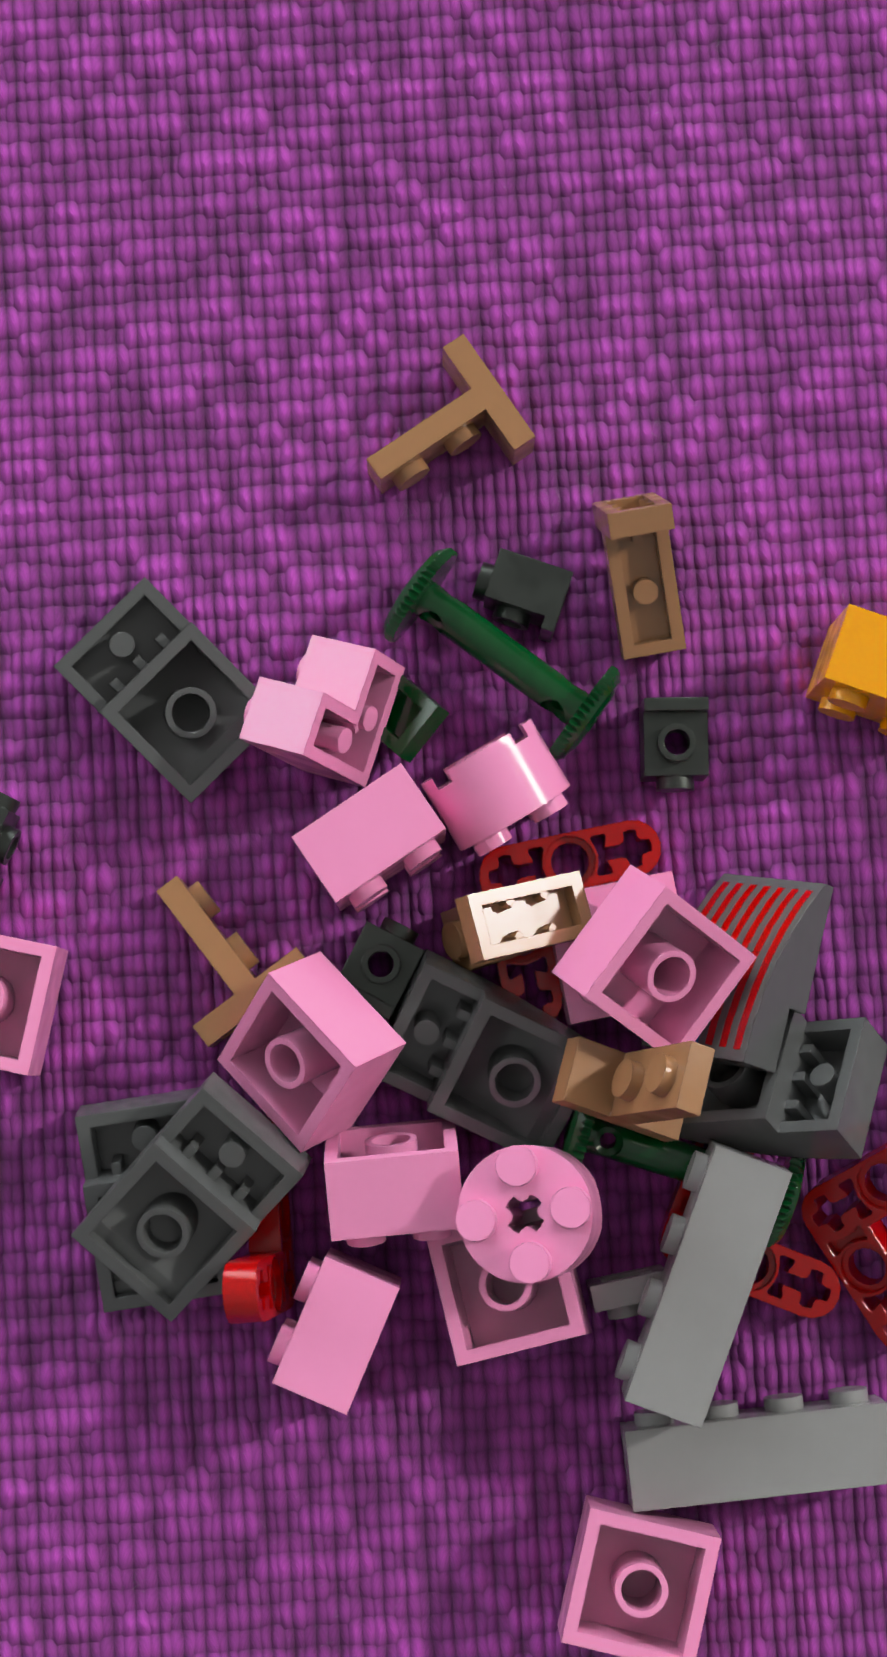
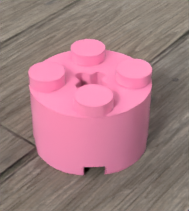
[420,718,570,857]
[455,1145,602,1284]

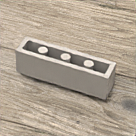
[615,1139,793,1429]
[620,1385,887,1512]

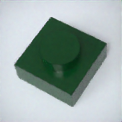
[380,675,449,763]

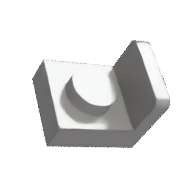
[586,1264,664,1320]

